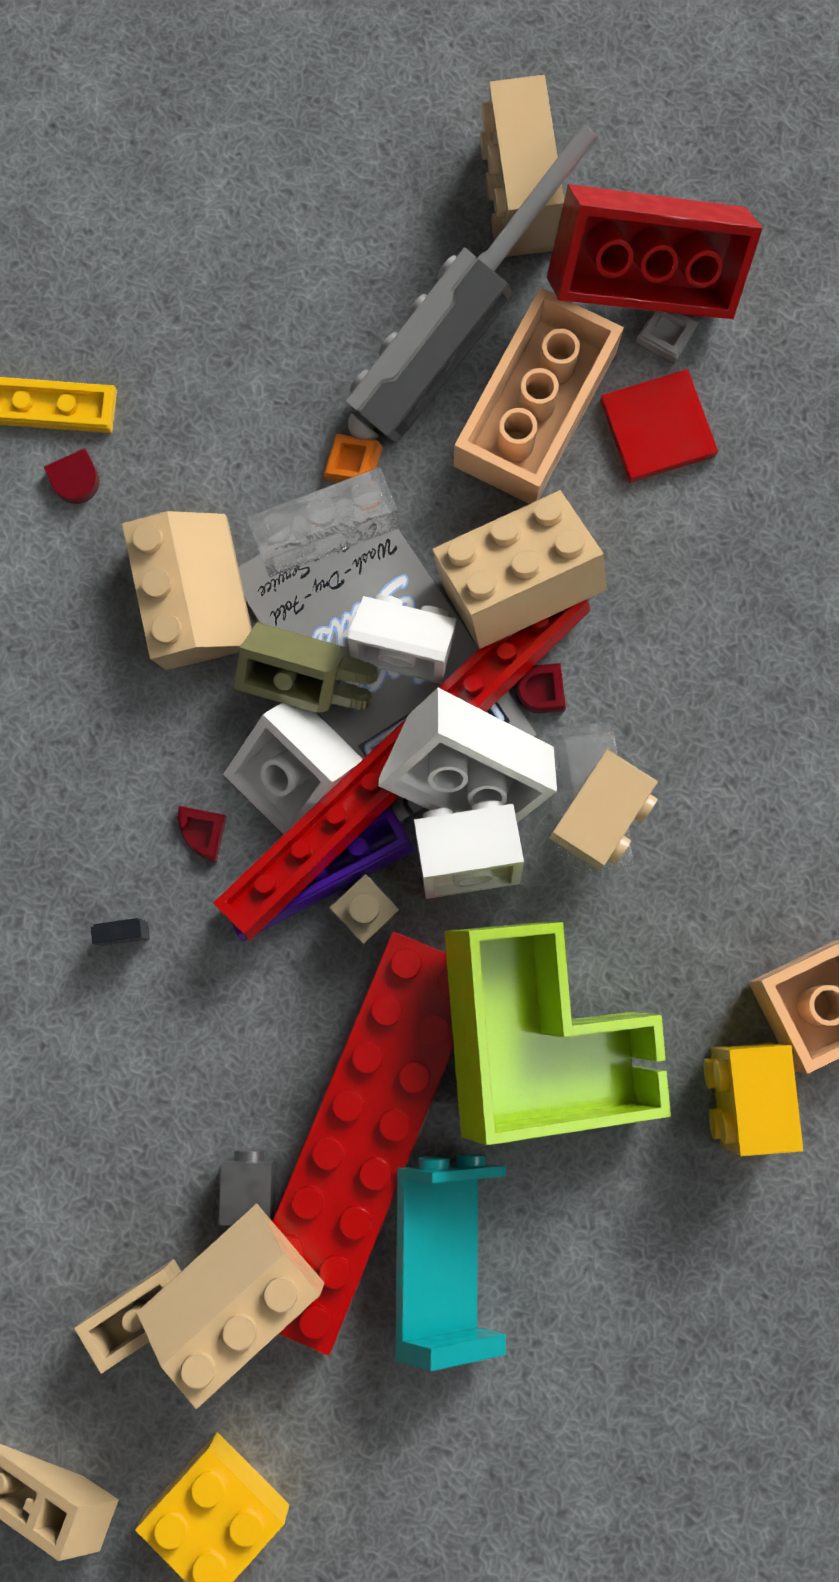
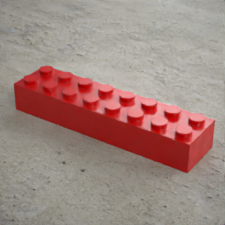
[273,931,454,1356]

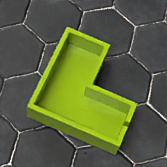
[444,922,671,1145]

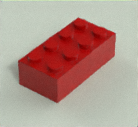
[546,184,763,320]

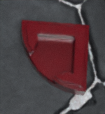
[178,806,227,863]

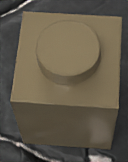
[330,874,400,946]

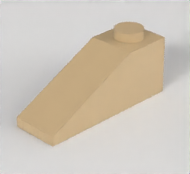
[0,1444,119,1561]

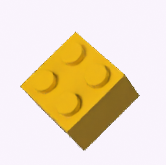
[704,1043,803,1156]
[135,1432,289,1582]

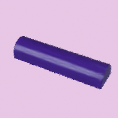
[232,806,415,941]

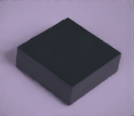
[91,918,150,946]

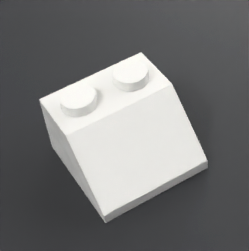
[347,594,457,684]
[223,703,363,834]
[414,800,524,899]

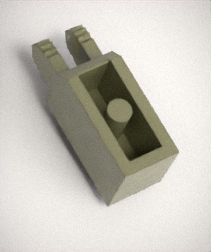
[234,622,379,713]

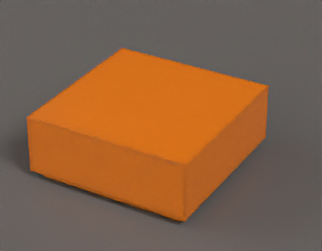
[323,434,383,490]

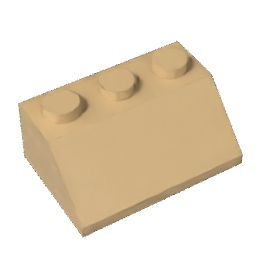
[122,511,252,670]
[137,1203,324,1409]

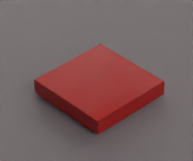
[600,369,718,483]

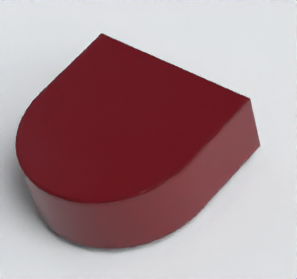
[43,448,100,504]
[516,663,566,714]

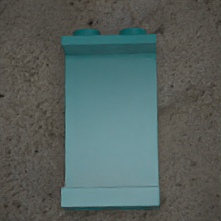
[395,1153,506,1371]

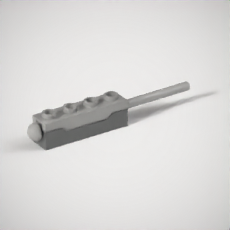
[346,124,597,443]

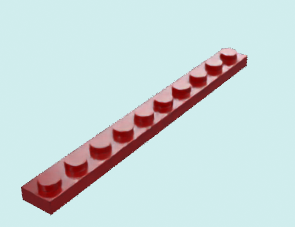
[213,599,590,941]

